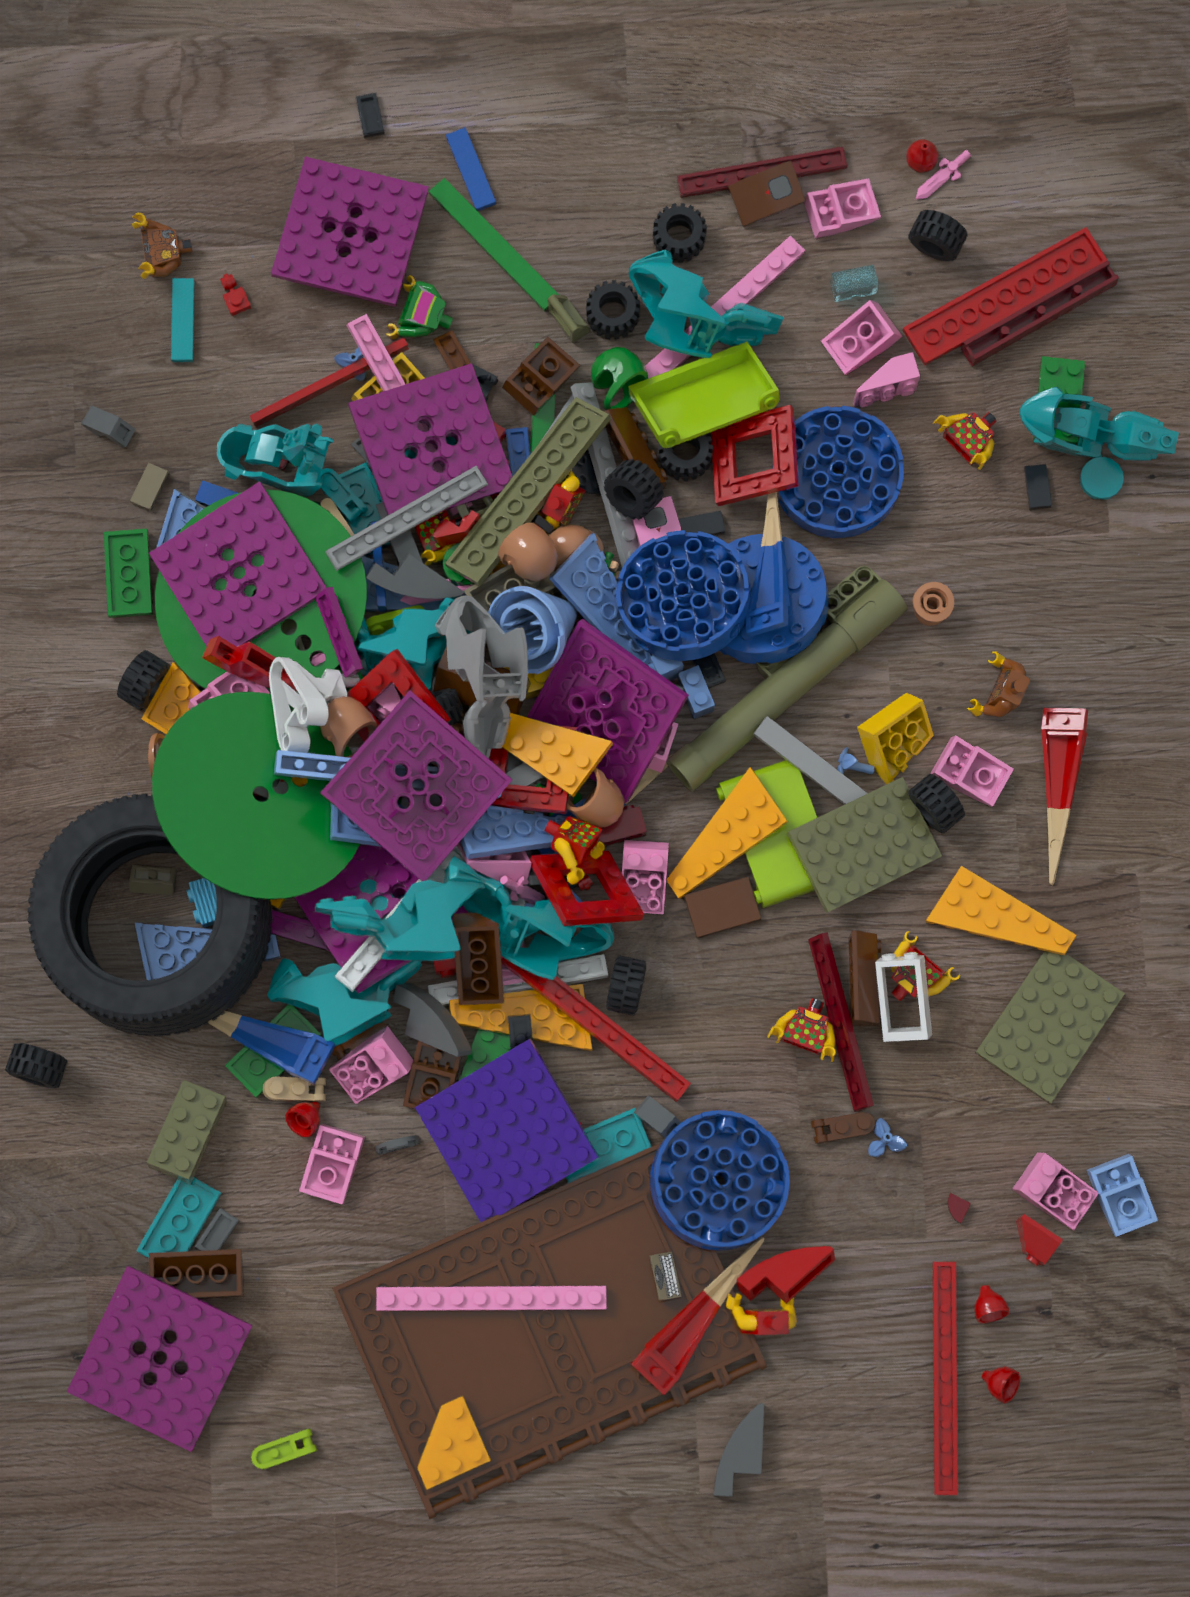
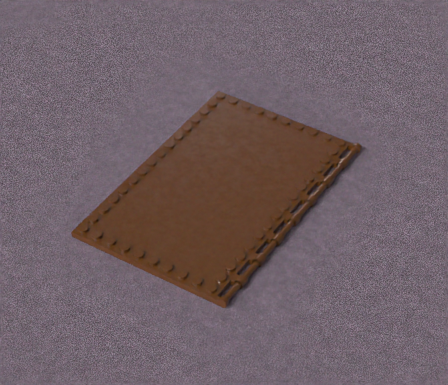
[332,1142,767,1519]

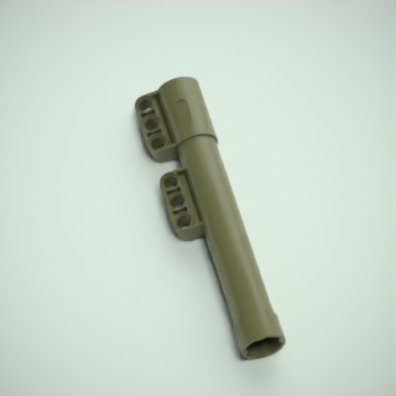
[666,566,908,792]

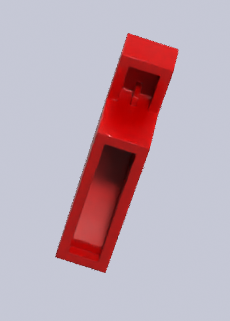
[202,636,297,691]
[736,1246,835,1304]

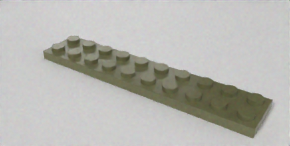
[445,397,611,586]

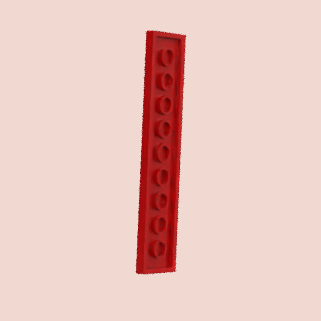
[902,227,1107,366]

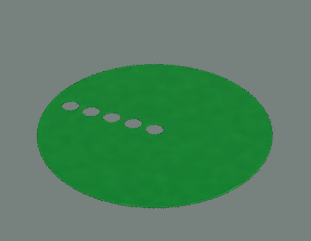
[155,490,367,694]
[152,692,360,899]

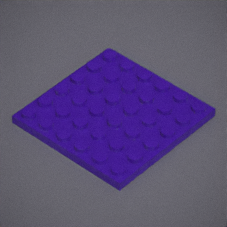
[415,1039,599,1222]

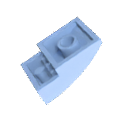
[1086,1154,1158,1237]

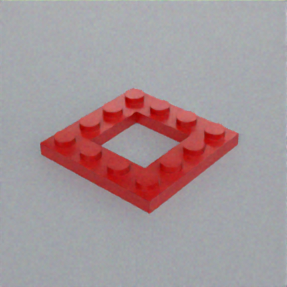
[711,405,799,506]
[347,649,451,742]
[489,725,577,814]
[530,851,645,926]

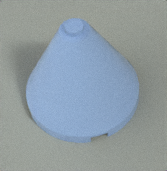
[488,586,578,674]

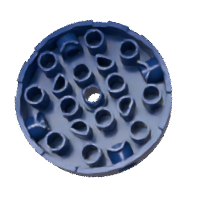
[772,406,904,538]
[616,530,751,661]
[719,534,829,664]
[650,1110,790,1251]

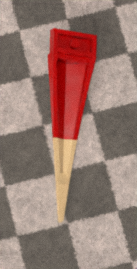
[1041,708,1088,886]
[631,1237,764,1395]

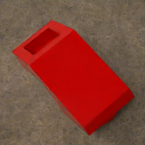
[432,510,480,546]

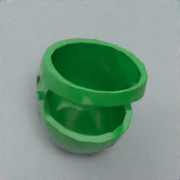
[591,347,648,410]

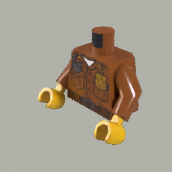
[132,213,193,279]
[967,651,1030,717]

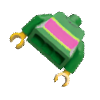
[386,276,453,339]

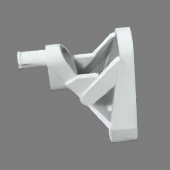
[269,657,360,753]

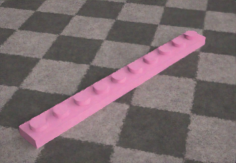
[645,236,805,379]
[346,314,472,516]
[376,1286,606,1311]

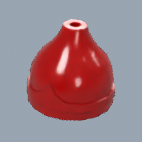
[906,139,938,173]
[285,1101,320,1137]
[974,1285,1010,1323]
[982,1366,1021,1403]

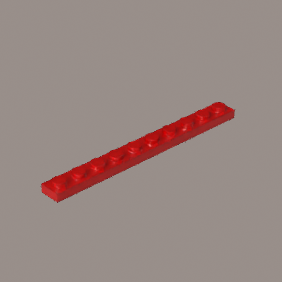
[501,957,691,1102]
[932,1262,958,1495]

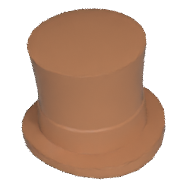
[913,582,954,626]

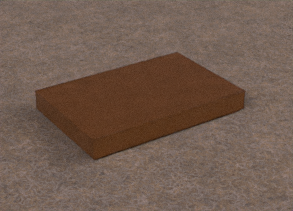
[684,877,761,938]

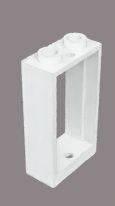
[875,952,932,1042]

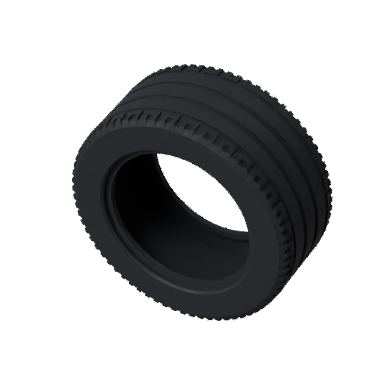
[28,794,272,1036]

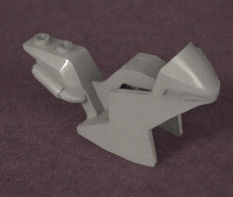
[435,595,528,759]

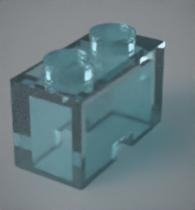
[830,265,879,302]

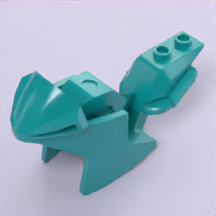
[628,250,784,358]
[1019,387,1179,460]
[217,424,333,498]
[354,597,473,691]
[315,856,485,961]
[463,871,614,980]
[267,958,422,1047]

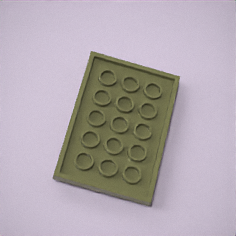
[787,777,942,913]
[975,951,1125,1104]

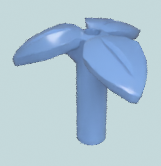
[334,347,367,381]
[837,747,874,774]
[868,1118,907,1157]

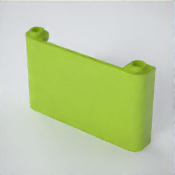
[628,342,780,448]
[716,760,817,908]

